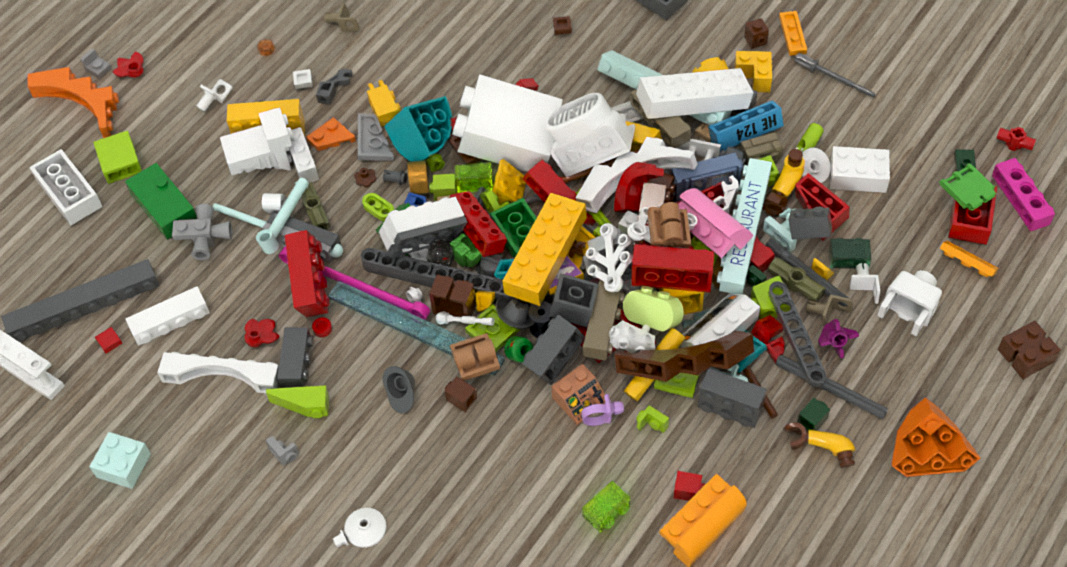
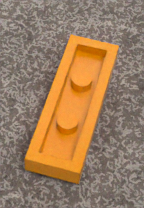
[779,11,807,56]
[940,240,999,277]

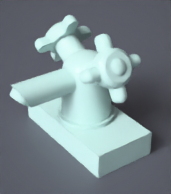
[763,208,797,253]

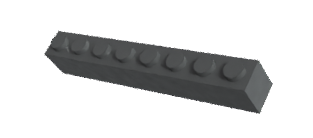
[1,259,159,342]

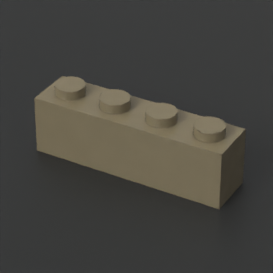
[631,89,691,148]
[583,280,625,361]

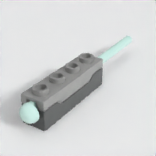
[213,203,343,262]

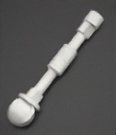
[436,311,495,326]

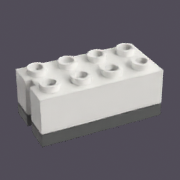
[379,197,468,258]

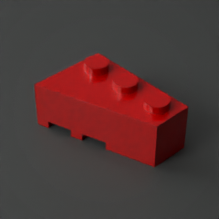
[795,173,850,241]

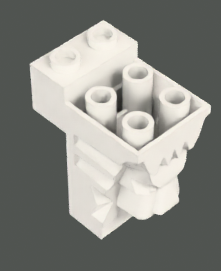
[220,107,293,175]

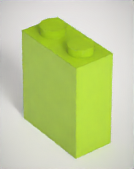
[93,130,142,184]

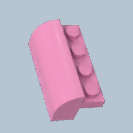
[678,188,754,258]

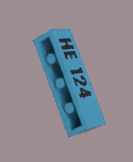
[708,100,784,152]

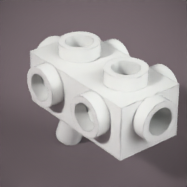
[609,320,655,354]

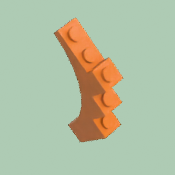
[28,67,119,138]

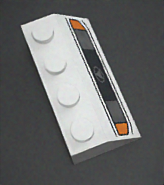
[680,293,760,348]

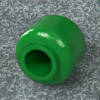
[504,336,533,363]

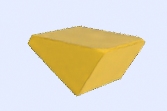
[811,258,834,280]

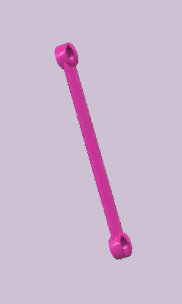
[279,246,431,321]

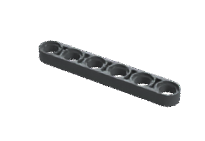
[768,281,826,387]

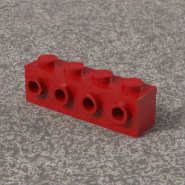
[450,191,507,257]

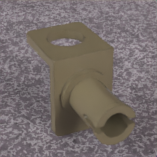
[324,3,360,31]
[806,295,853,326]

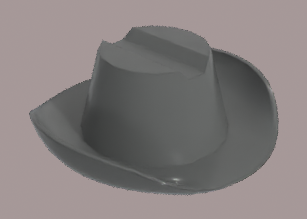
[496,298,535,329]

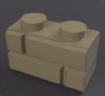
[739,132,783,165]

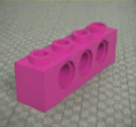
[992,158,1055,232]

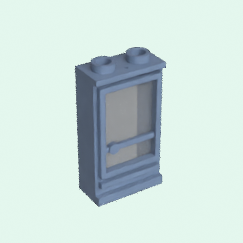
[671,153,743,203]

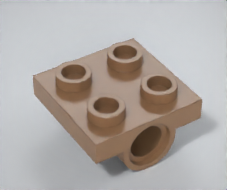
[647,202,691,248]
[450,333,500,381]

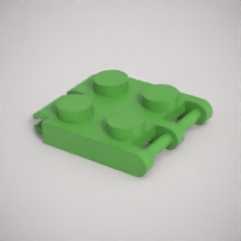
[939,163,996,211]

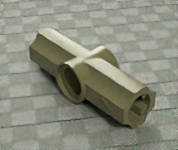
[301,182,330,230]
[768,257,825,302]

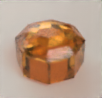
[257,39,275,56]

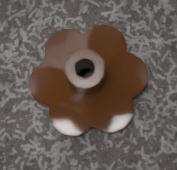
[354,168,377,187]

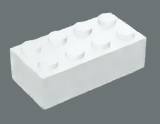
[29,149,103,226]

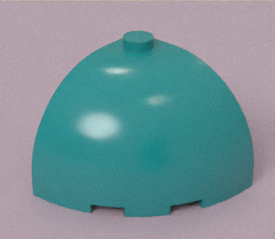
[384,96,452,161]

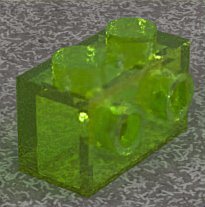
[455,162,493,193]
[582,481,630,533]

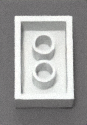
[830,146,890,193]

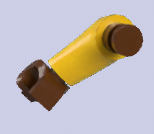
[762,149,805,216]
[783,422,855,468]

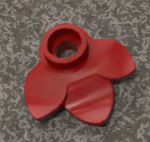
[112,51,144,78]
[244,319,280,347]

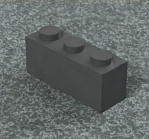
[277,327,313,388]

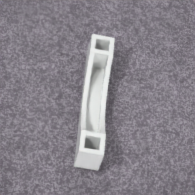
[157,352,279,394]

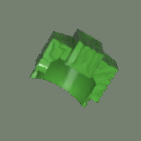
[450,233,482,268]

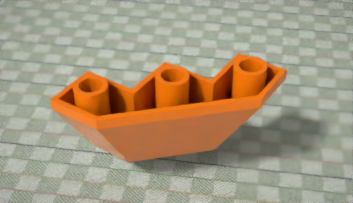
[892,397,981,477]

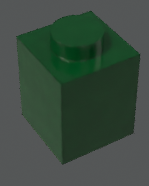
[797,397,830,432]

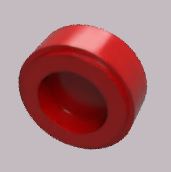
[312,317,332,337]

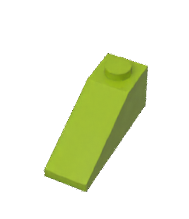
[266,385,329,418]

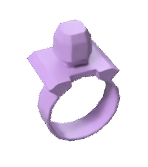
[581,394,624,426]

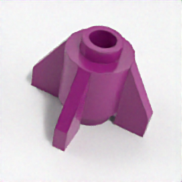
[818,319,859,358]

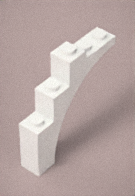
[576,137,697,213]

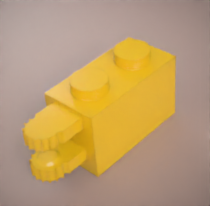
[367,80,401,127]

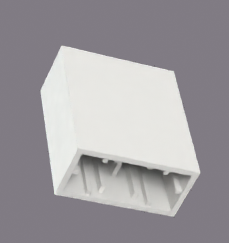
[452,74,563,172]

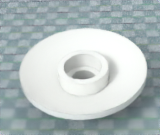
[802,148,831,183]
[344,508,386,548]

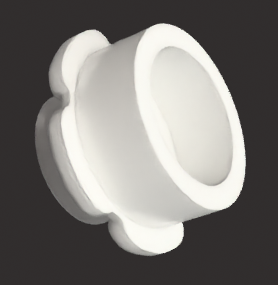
[406,287,423,303]

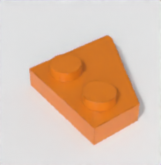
[306,117,356,151]

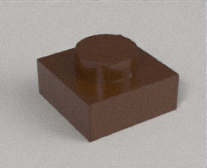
[553,16,572,35]

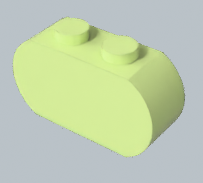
[623,286,684,332]

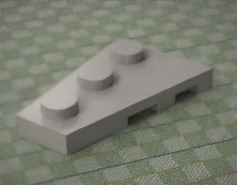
[358,113,394,161]

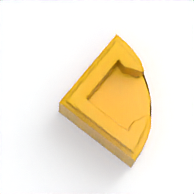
[475,291,495,312]

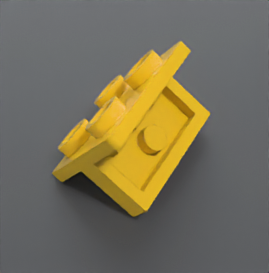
[492,159,526,204]

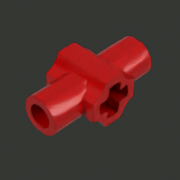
[996,127,1036,151]

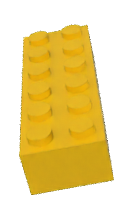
[502,193,587,306]

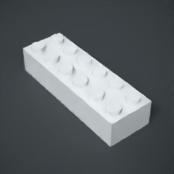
[636,68,754,119]

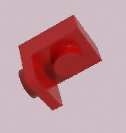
[751,315,783,344]

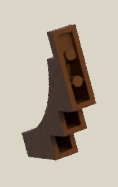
[615,330,754,382]

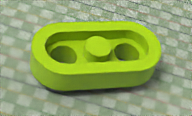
[362,193,394,221]

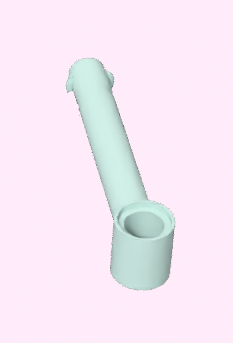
[256,178,309,254]

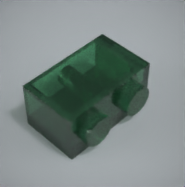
[829,238,871,269]

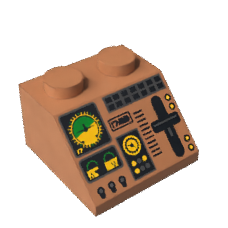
[551,364,605,425]

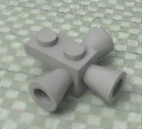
[172,204,233,260]

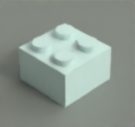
[89,432,151,489]

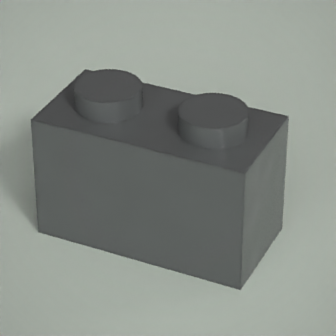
[789,207,832,240]

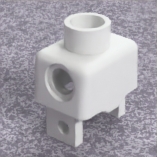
[878,270,942,336]

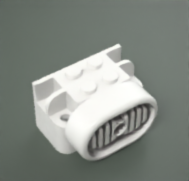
[546,93,635,177]

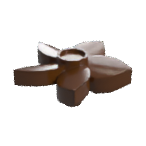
[569,240,586,258]

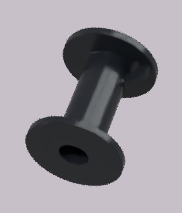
[529,301,553,338]

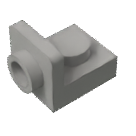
[81,49,112,79]
[265,436,299,466]

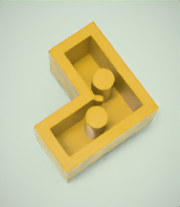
[735,51,772,93]

